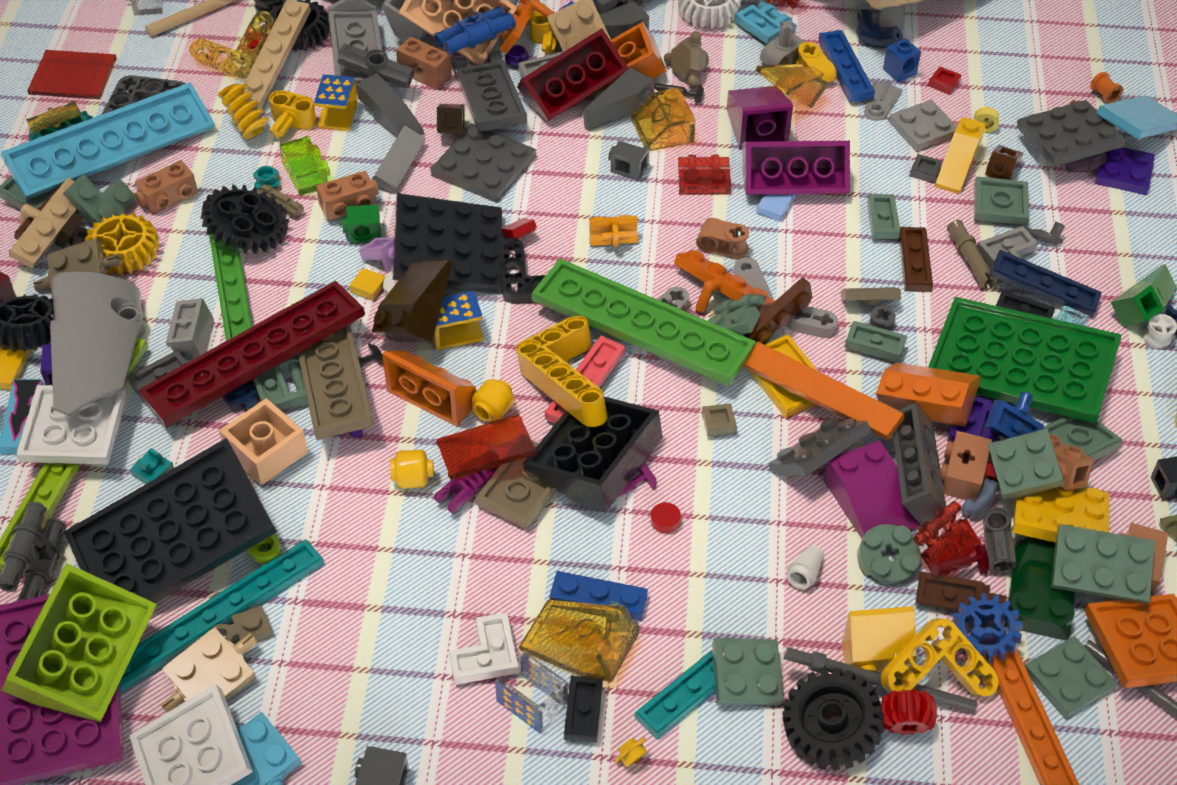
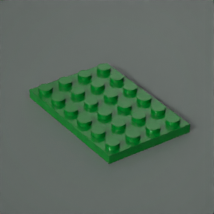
[928,297,1122,423]

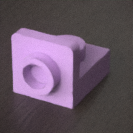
[359,237,394,273]

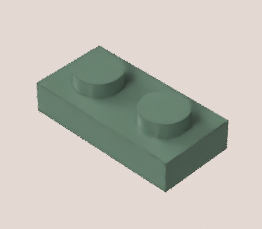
[867,194,900,239]
[845,321,907,363]

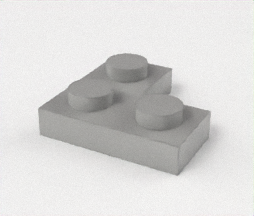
[977,226,1038,285]

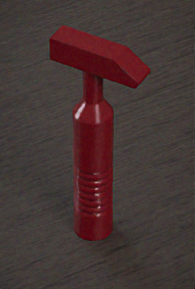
[930,544,989,576]

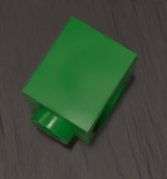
[342,204,381,244]

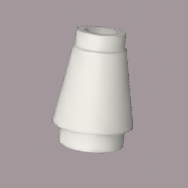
[787,545,824,589]

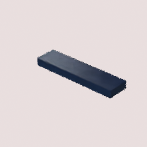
[989,250,1102,318]

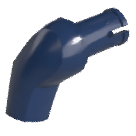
[856,9,903,48]

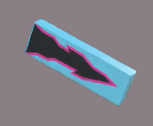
[0,379,44,454]

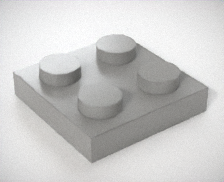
[889,100,957,152]

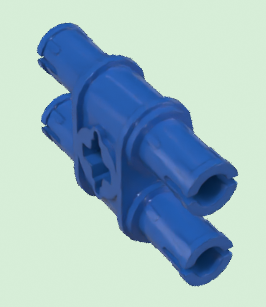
[434,6,516,55]

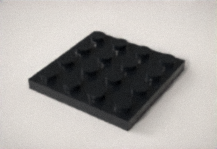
[392,193,503,294]

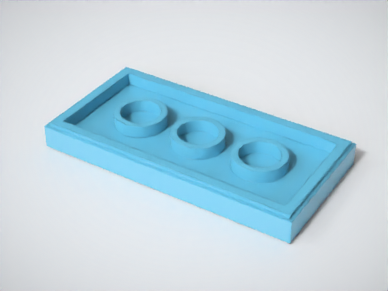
[1097,95,1177,139]

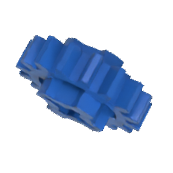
[952,593,1023,663]

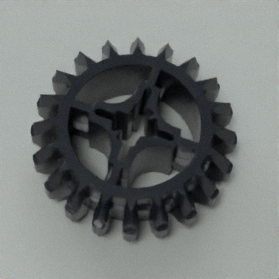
[265,0,330,52]
[0,294,54,352]

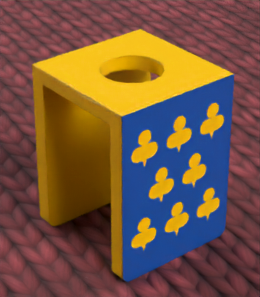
[314,74,358,131]
[433,291,484,351]

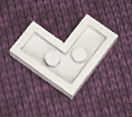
[449,612,519,685]

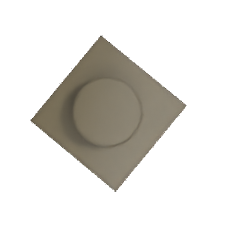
[702,403,737,436]

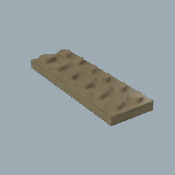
[298,325,375,440]

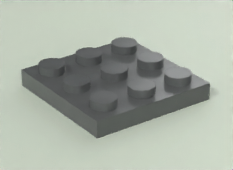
[1017,100,1125,167]
[430,123,536,203]

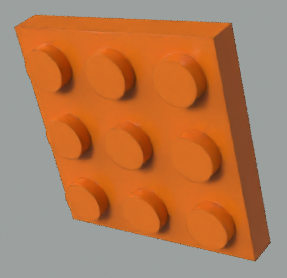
[1084,593,1177,689]

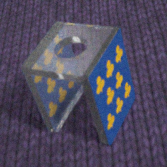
[495,651,568,734]

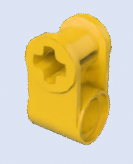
[795,42,836,88]

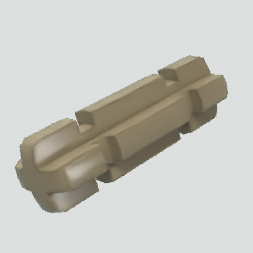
[258,184,304,217]

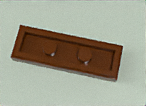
[899,227,933,292]

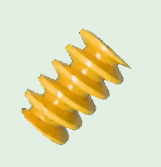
[218,83,269,140]

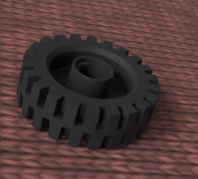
[783,668,884,771]

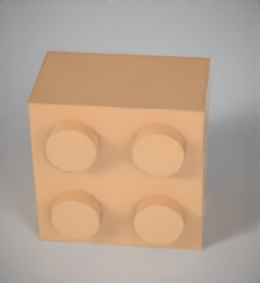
[219,398,308,486]

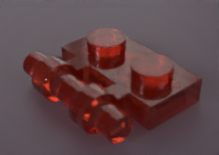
[677,154,731,195]
[913,501,982,576]

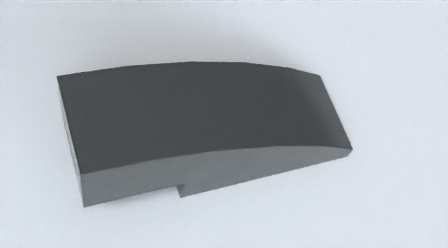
[356,73,424,138]

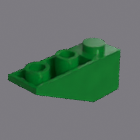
[1110,264,1177,326]

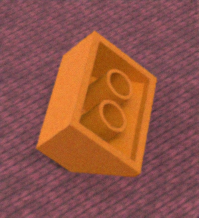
[382,350,476,427]
[876,362,981,427]

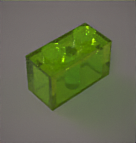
[279,136,331,196]

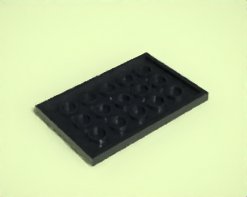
[63,438,278,603]

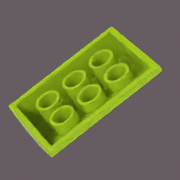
[1,563,157,722]

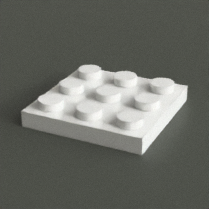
[16,385,127,465]
[129,684,253,785]

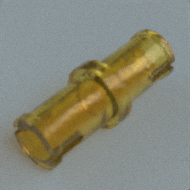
[26,101,81,134]

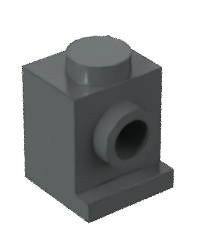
[608,141,650,181]

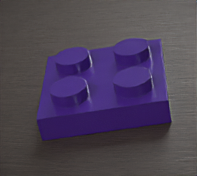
[1095,147,1155,195]

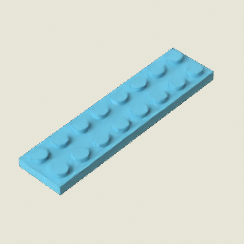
[1,82,215,200]

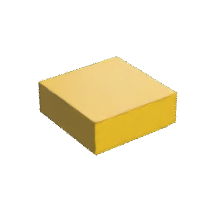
[349,268,386,301]

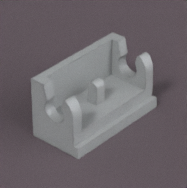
[166,298,214,359]

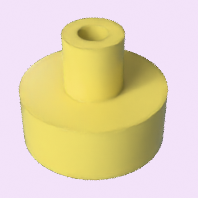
[974,106,999,133]

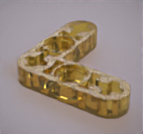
[189,11,275,78]

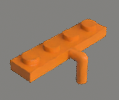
[499,0,555,54]
[674,250,775,314]

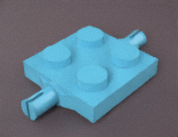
[231,712,302,785]

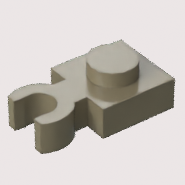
[211,605,273,644]

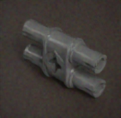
[0,502,67,601]

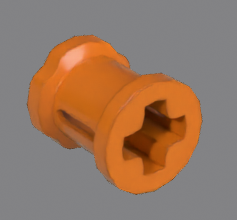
[1090,72,1124,104]

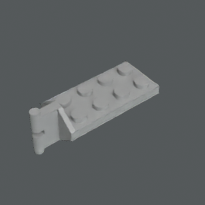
[328,0,382,88]

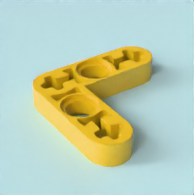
[881,618,999,697]

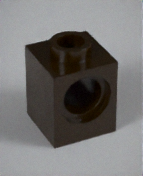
[437,104,465,134]

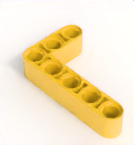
[516,316,608,427]

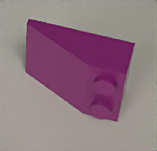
[823,440,921,539]

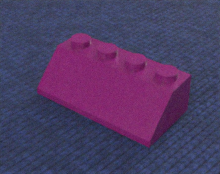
[742,140,850,195]

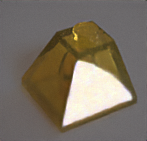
[755,64,829,108]

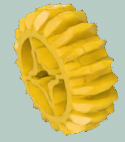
[84,212,159,277]

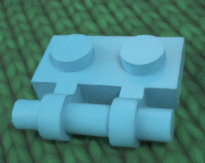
[735,1,797,44]

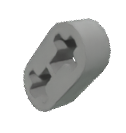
[786,306,838,338]

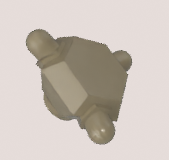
[664,31,709,88]

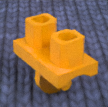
[589,214,638,248]

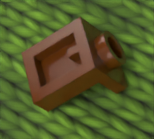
[985,145,1024,180]

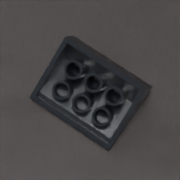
[523,396,663,513]

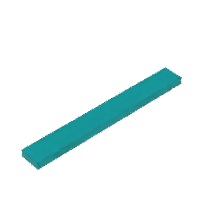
[120,539,324,695]

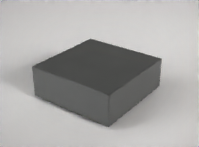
[909,154,942,184]

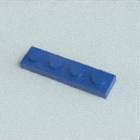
[818,30,875,103]

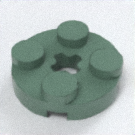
[857,524,921,586]

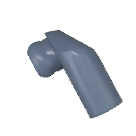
[961,479,999,519]

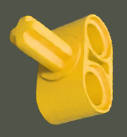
[529,11,559,55]
[269,90,317,138]

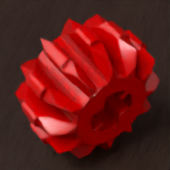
[881,689,937,735]

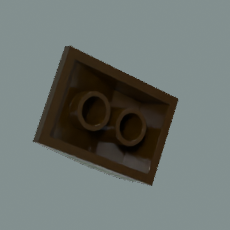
[372,260,453,343]

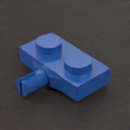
[984,391,1044,439]

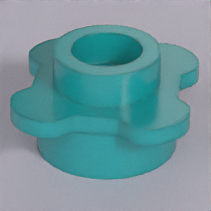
[253,166,280,190]

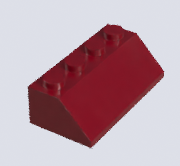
[517,28,629,122]

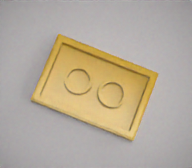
[748,334,818,418]

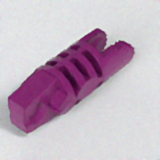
[433,451,500,514]

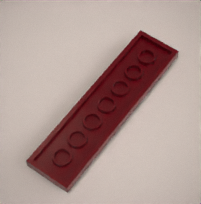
[138,281,366,428]

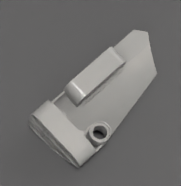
[50,271,145,417]

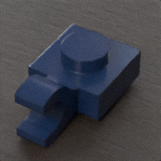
[222,381,260,413]

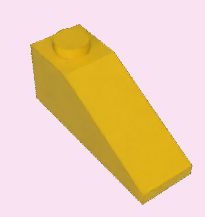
[935,117,986,194]

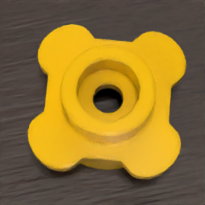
[614,737,648,768]

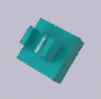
[130,448,174,484]

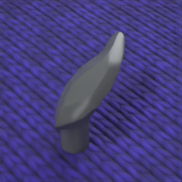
[1013,221,1065,245]

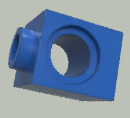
[883,38,921,83]

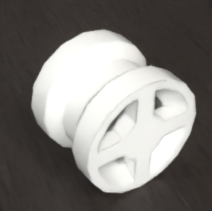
[1143,314,1177,349]

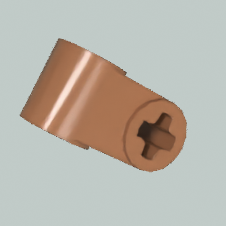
[696,218,749,259]

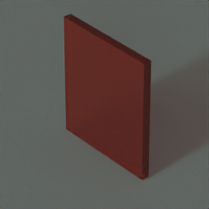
[27,50,117,100]
[436,414,537,480]

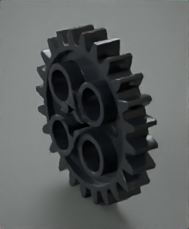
[200,184,289,254]

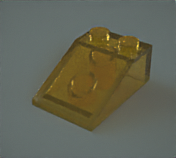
[519,600,640,682]

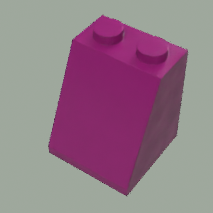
[726,85,793,149]

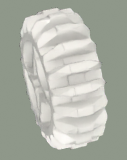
[678,0,741,30]

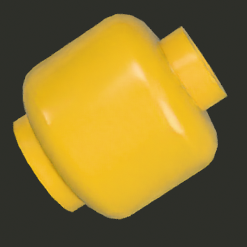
[471,379,515,422]
[390,449,434,489]

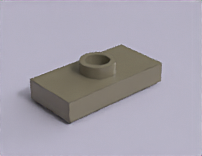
[841,287,901,305]

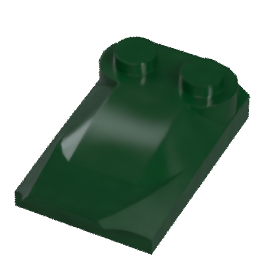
[1004,536,1075,641]

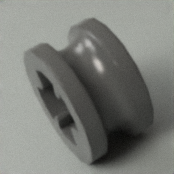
[869,306,896,331]

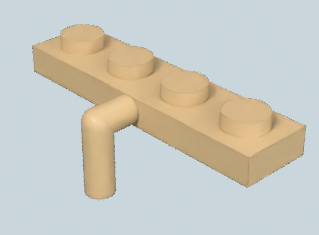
[9,178,79,269]

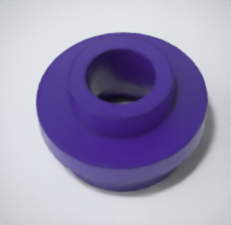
[505,45,529,67]

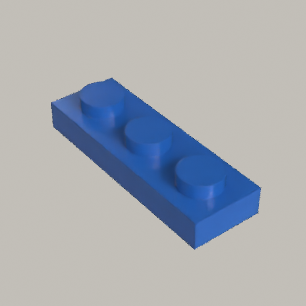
[549,571,648,622]

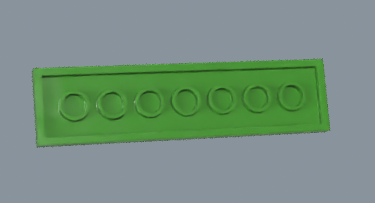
[532,258,756,386]

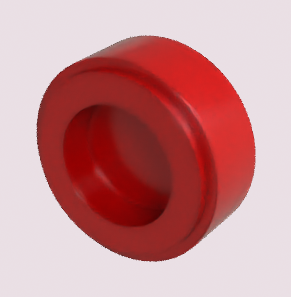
[650,502,681,533]

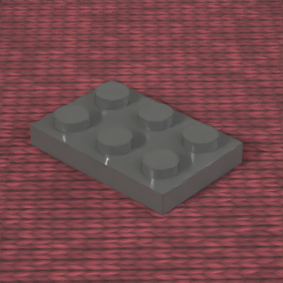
[768,418,871,476]

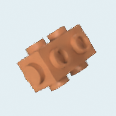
[135,160,198,215]
[316,170,379,221]
[1049,434,1094,491]

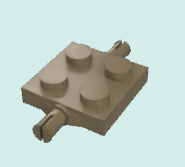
[33,238,123,299]

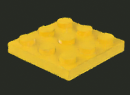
[1012,487,1109,542]

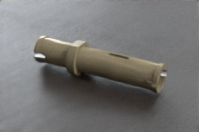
[947,219,997,289]

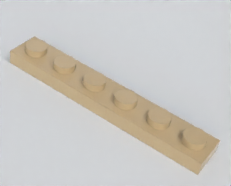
[231,0,311,118]

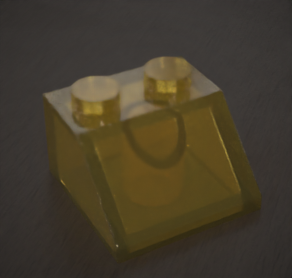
[631,87,696,151]

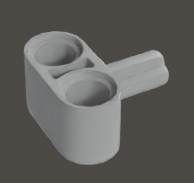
[760,21,805,73]

